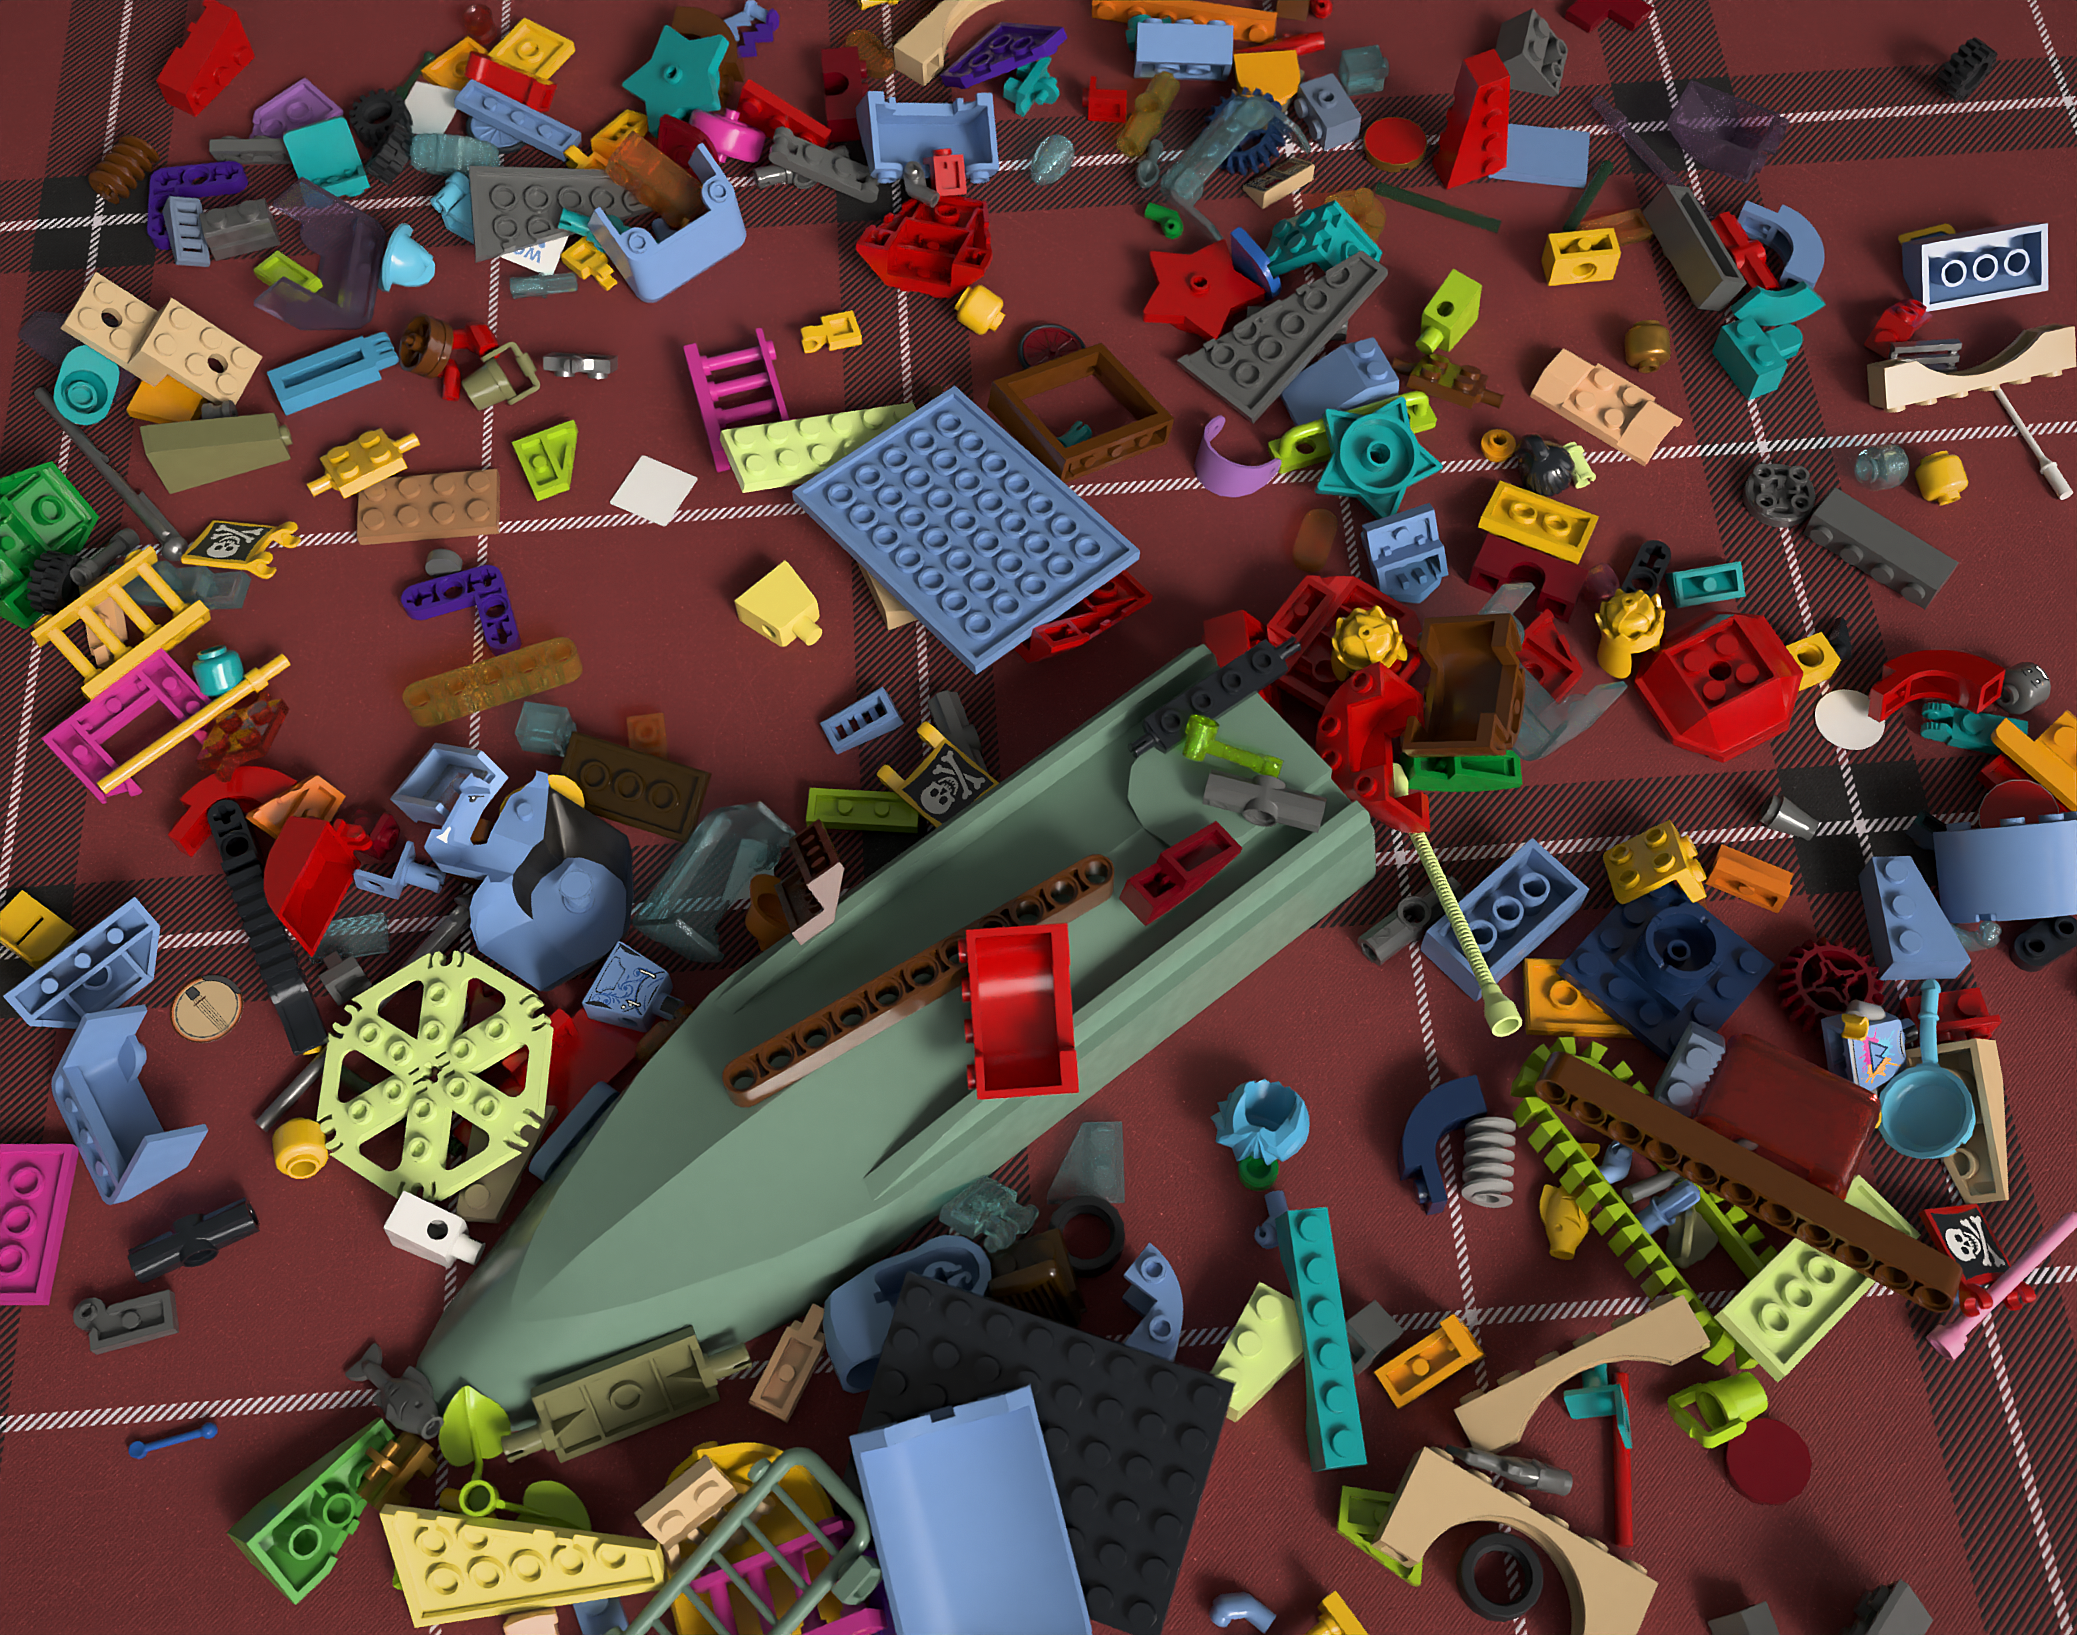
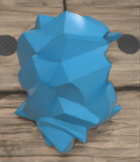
[1210,1079,1310,1165]

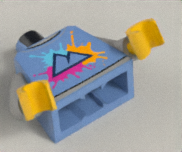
[1821,1000,1918,1128]

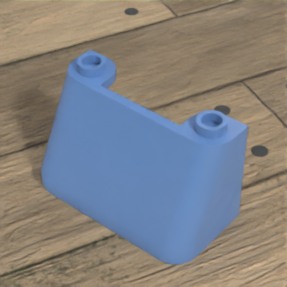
[856,91,999,184]

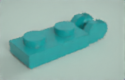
[1920,702,2028,755]

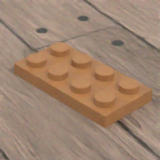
[357,469,500,545]

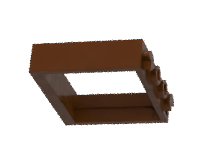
[987,343,1174,483]

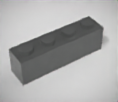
[1642,184,1746,311]
[1803,487,1959,609]

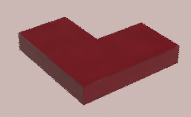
[1565,0,1653,33]

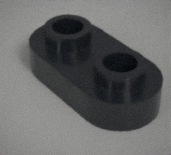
[2009,915,2077,972]

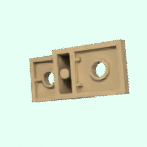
[60,272,262,405]

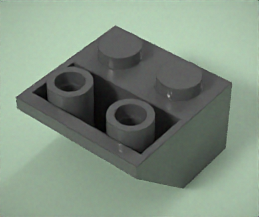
[1496,8,1568,97]
[1837,1579,1933,1635]

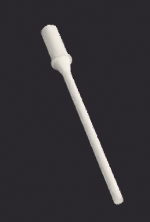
[1993,388,2073,500]

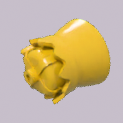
[1595,589,1666,678]
[1331,606,1407,681]

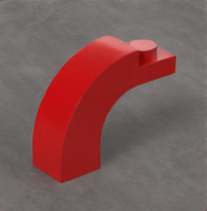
[1868,650,2006,723]
[168,766,298,858]

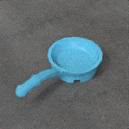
[1878,978,1976,1159]

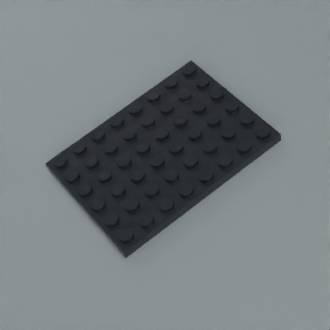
[833,1271,1237,1635]

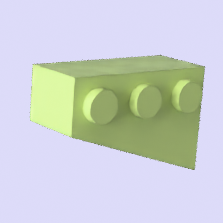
[1211,1282,1304,1422]

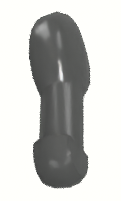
[1135,139,1163,188]

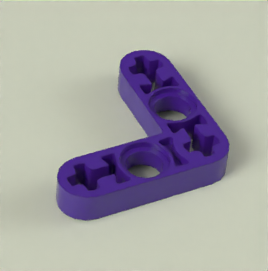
[147,161,248,250]
[401,565,521,658]

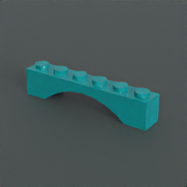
[1275,1207,1367,1472]

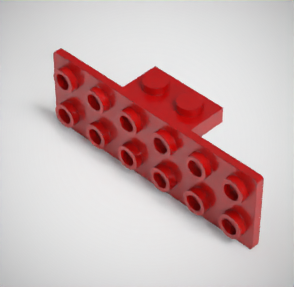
[453,1007,673,1167]

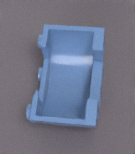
[1933,811,2077,923]
[1122,1243,1183,1360]

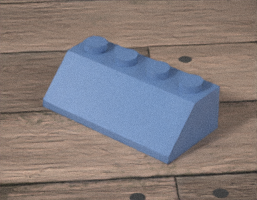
[1902,221,2048,312]

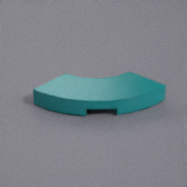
[1730,280,1826,326]

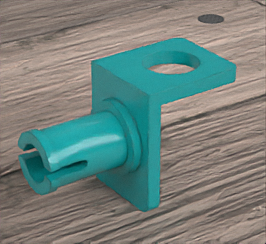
[1563,1363,1632,1449]

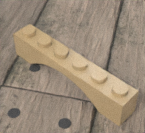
[893,0,1003,86]
[1867,323,2076,413]
[1454,1293,1710,1454]

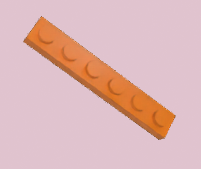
[1092,0,1277,44]

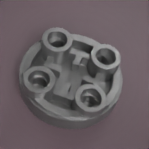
[1742,464,1815,528]

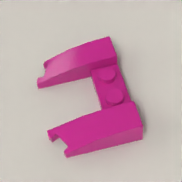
[41,648,212,804]

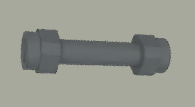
[70,528,140,587]

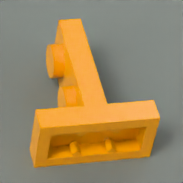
[1374,1314,1487,1409]

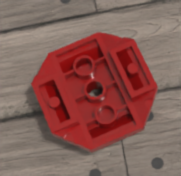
[1265,575,1425,713]
[1634,610,1804,763]

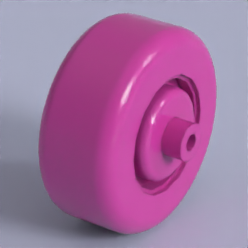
[689,108,766,163]

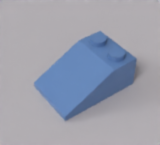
[1279,337,1399,426]

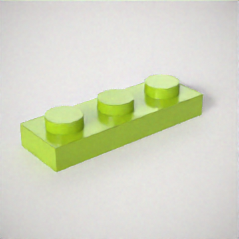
[806,788,920,833]

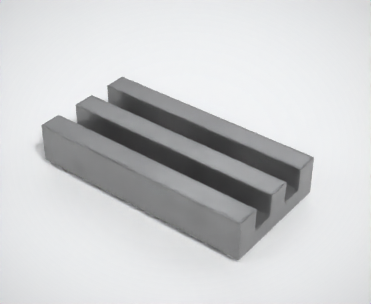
[1888,339,1962,373]

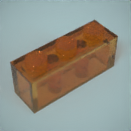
[605,130,706,230]

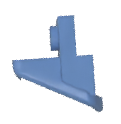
[1361,503,1448,603]

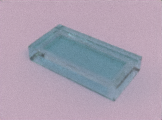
[309,912,389,964]

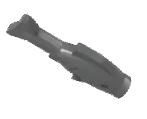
[345,1343,444,1439]
[1445,1444,1573,1496]

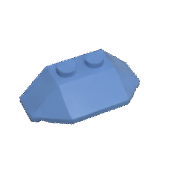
[3,897,160,1029]

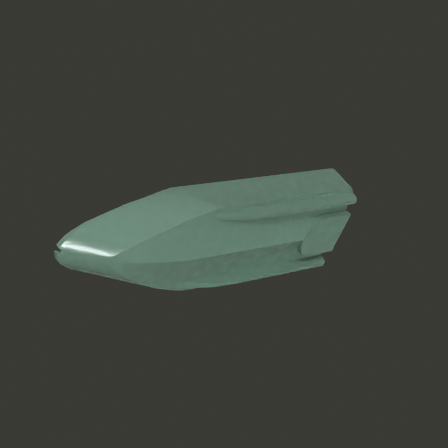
[416,644,1376,1432]

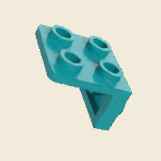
[283,116,370,206]

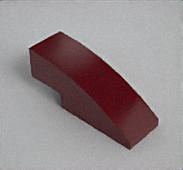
[1119,821,1243,926]

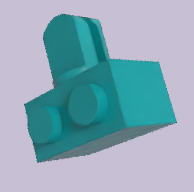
[1712,315,1803,401]

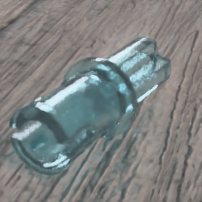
[510,272,578,299]

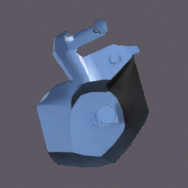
[424,770,634,991]

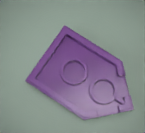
[249,77,344,139]

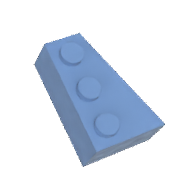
[1858,856,1971,980]

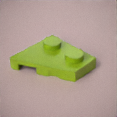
[512,419,578,501]
[1336,1486,1423,1587]

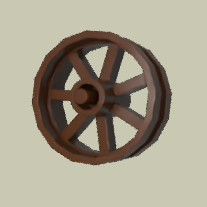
[399,313,454,379]

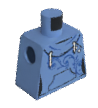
[582,941,684,1032]

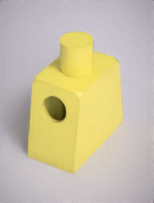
[735,560,822,647]

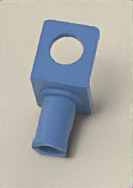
[353,841,446,900]

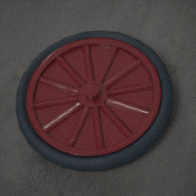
[1017,324,1086,370]

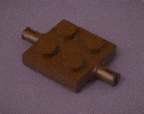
[1391,354,1505,409]

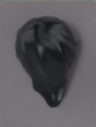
[1513,434,1575,497]

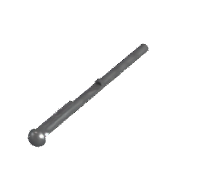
[34,387,188,561]
[255,894,473,1132]

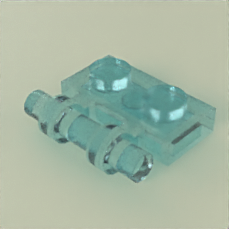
[939,1175,1039,1253]

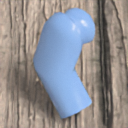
[1597,1140,1634,1184]

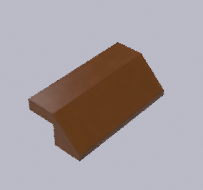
[774,819,844,945]

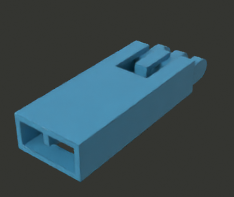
[267,332,399,416]

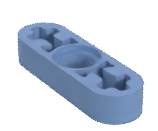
[529,1081,620,1182]

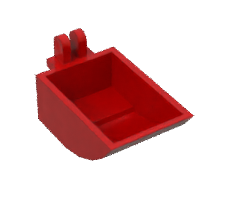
[264,816,373,957]

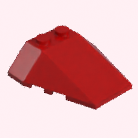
[856,195,993,299]
[1013,570,1153,663]

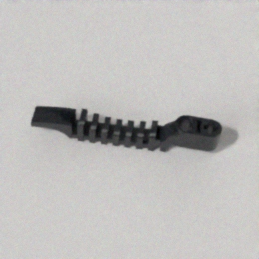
[207,799,330,1056]

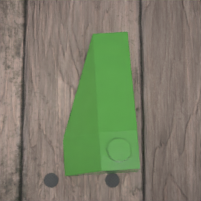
[226,1417,397,1605]

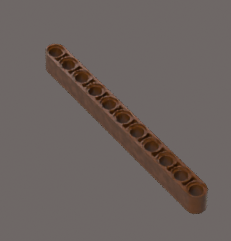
[722,854,1114,1108]
[1534,1051,1963,1312]

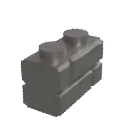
[199,198,280,261]

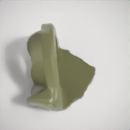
[1665,1205,1719,1269]

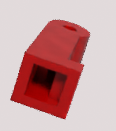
[463,51,558,112]

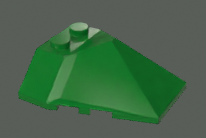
[0,461,99,629]

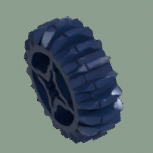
[1202,86,1288,176]

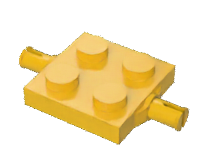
[307,428,420,499]

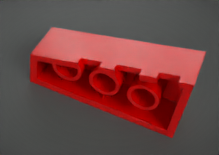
[1432,48,1510,190]

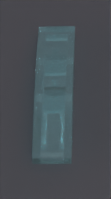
[108,561,251,610]

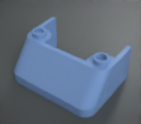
[587,143,746,303]
[52,1004,208,1205]

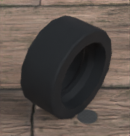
[1048,1195,1125,1278]
[1456,1532,1543,1622]

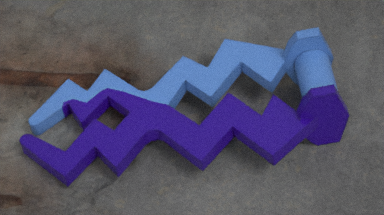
[724,0,779,57]

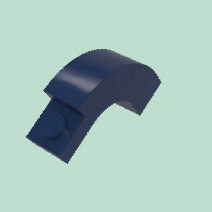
[1397,1075,1488,1215]

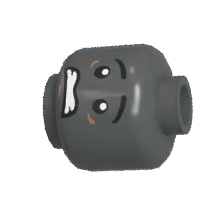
[1996,662,2051,714]

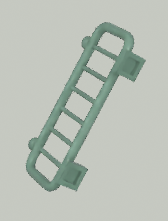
[604,1447,883,1635]

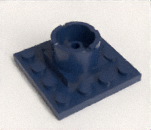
[1557,882,1775,1064]

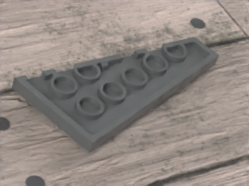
[1177,250,1388,424]

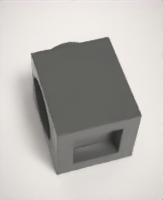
[1345,1300,1404,1375]

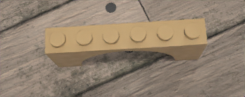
[1370,1447,1658,1635]

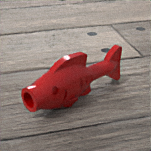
[1232,31,1325,63]

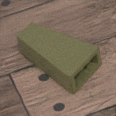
[140,413,293,494]

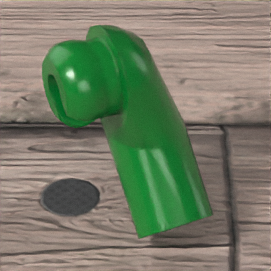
[1145,202,1183,239]

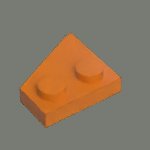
[245,775,346,839]

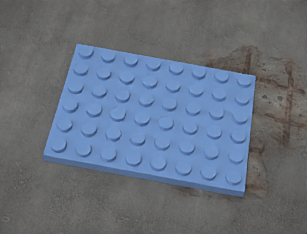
[792,386,1140,675]

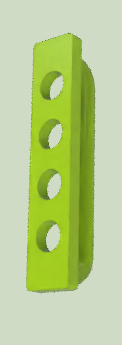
[1268,391,1437,474]

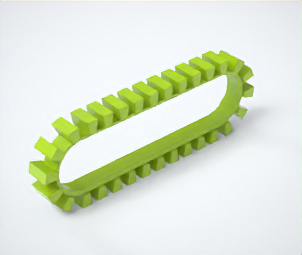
[1510,1037,1778,1370]

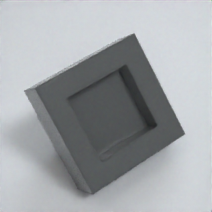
[319,951,373,1006]

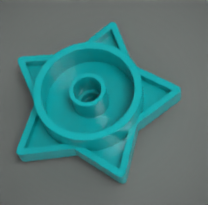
[622,25,729,139]
[1314,396,1443,520]

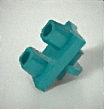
[1003,56,1059,117]

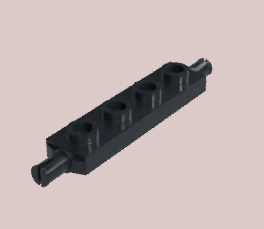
[1128,636,1301,758]

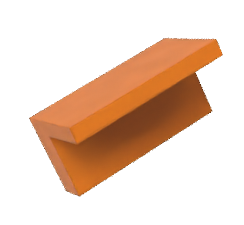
[1705,844,1794,914]

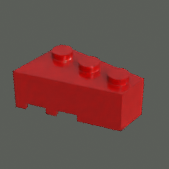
[156,0,255,117]

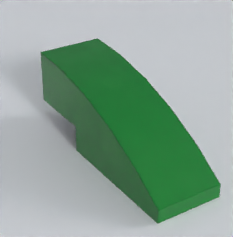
[1400,750,1522,792]

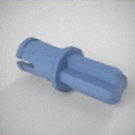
[1634,1180,1700,1235]

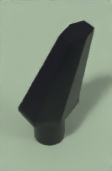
[1828,617,1851,662]

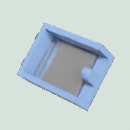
[390,743,509,826]

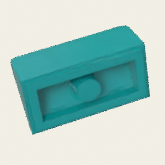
[1665,561,1746,608]

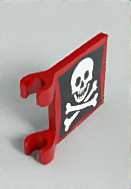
[1918,1203,2036,1317]

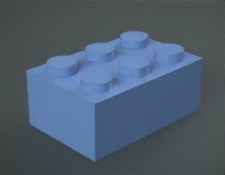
[1134,18,1233,81]

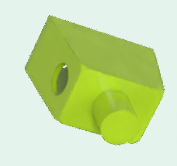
[1415,269,1482,355]

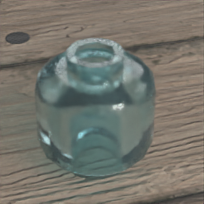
[1854,443,1909,491]

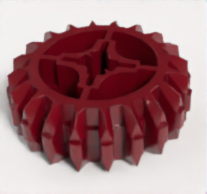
[1775,936,1884,1039]

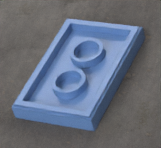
[1488,124,1590,188]

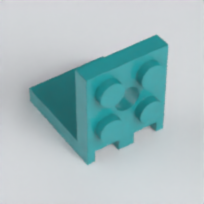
[1264,200,1383,278]

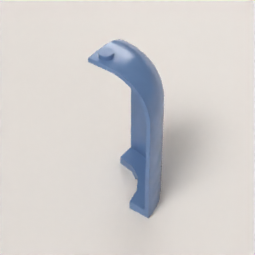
[849,1385,1092,1635]

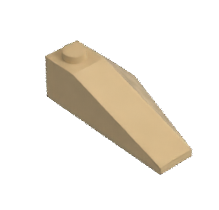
[1905,1039,2009,1204]

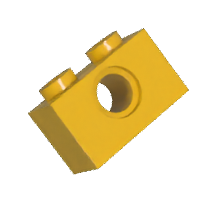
[1541,228,1621,286]

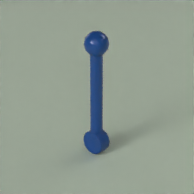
[128,1422,218,1459]

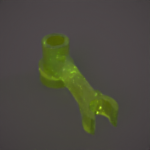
[1182,715,1284,778]

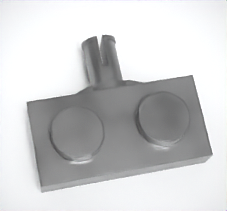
[543,352,618,379]

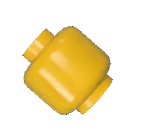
[954,285,1005,335]
[1915,451,1968,505]
[272,1118,329,1179]

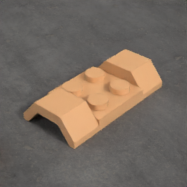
[1530,348,1683,467]

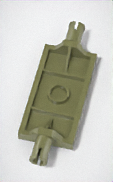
[501,1326,753,1463]

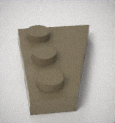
[455,1105,558,1224]

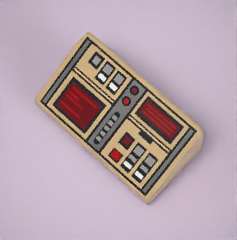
[1243,157,1315,209]

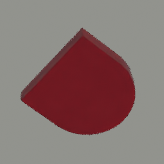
[654,114,719,189]

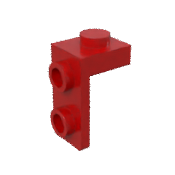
[1863,299,1933,360]

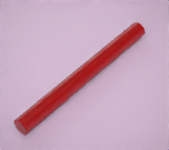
[1611,1372,1633,1548]

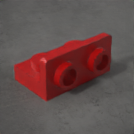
[1900,987,2002,1047]

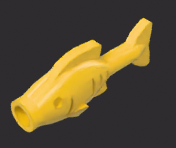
[1539,1143,1600,1260]

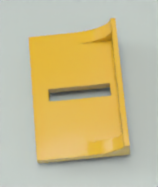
[0,890,78,970]

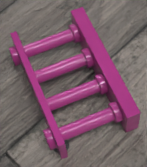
[683,328,796,472]
[689,1516,888,1635]

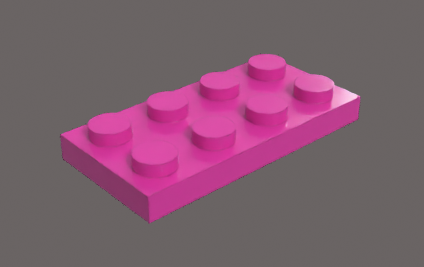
[0,1144,79,1305]

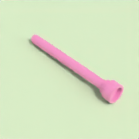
[1926,1211,2077,1361]

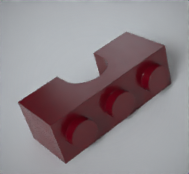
[821,46,869,143]
[1468,533,1589,622]

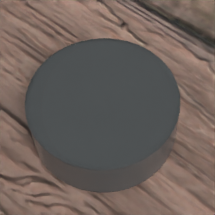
[425,549,463,579]

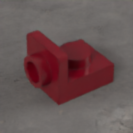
[349,809,400,861]

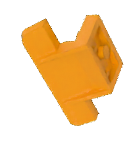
[1991,710,2077,811]

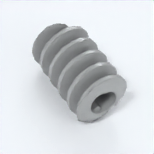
[1461,1117,1516,1208]

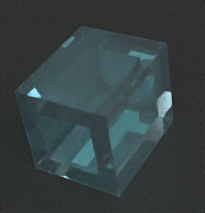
[1338,45,1389,96]
[515,701,576,757]

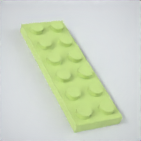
[719,402,916,493]
[1714,1175,1921,1382]

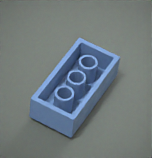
[1420,838,1589,1002]

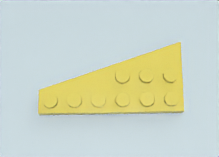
[379,1504,669,1628]

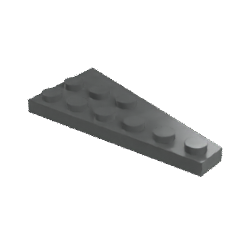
[468,166,669,263]

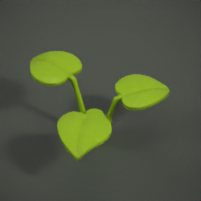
[392,1386,592,1591]

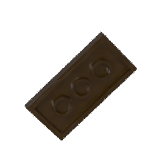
[559,731,712,844]

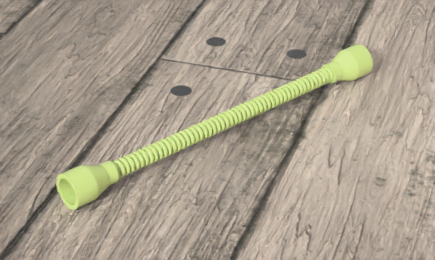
[1393,763,1523,1037]

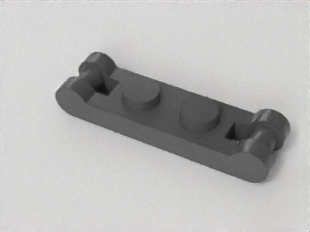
[769,127,879,203]

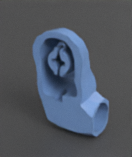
[823,1235,991,1393]

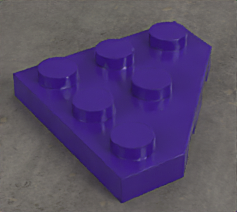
[940,22,1067,89]

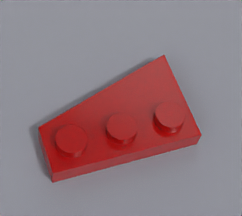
[736,79,832,149]

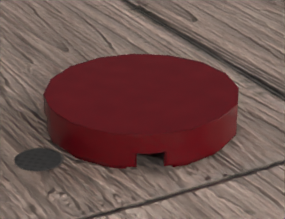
[1723,1418,1812,1506]

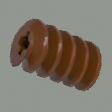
[88,134,160,205]

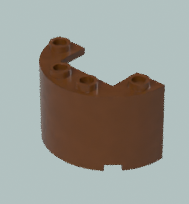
[1400,613,1525,758]

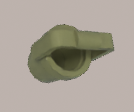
[461,342,540,411]

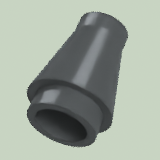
[1758,794,1819,841]

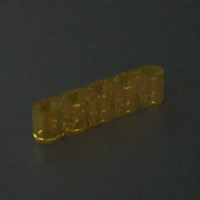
[403,637,583,727]

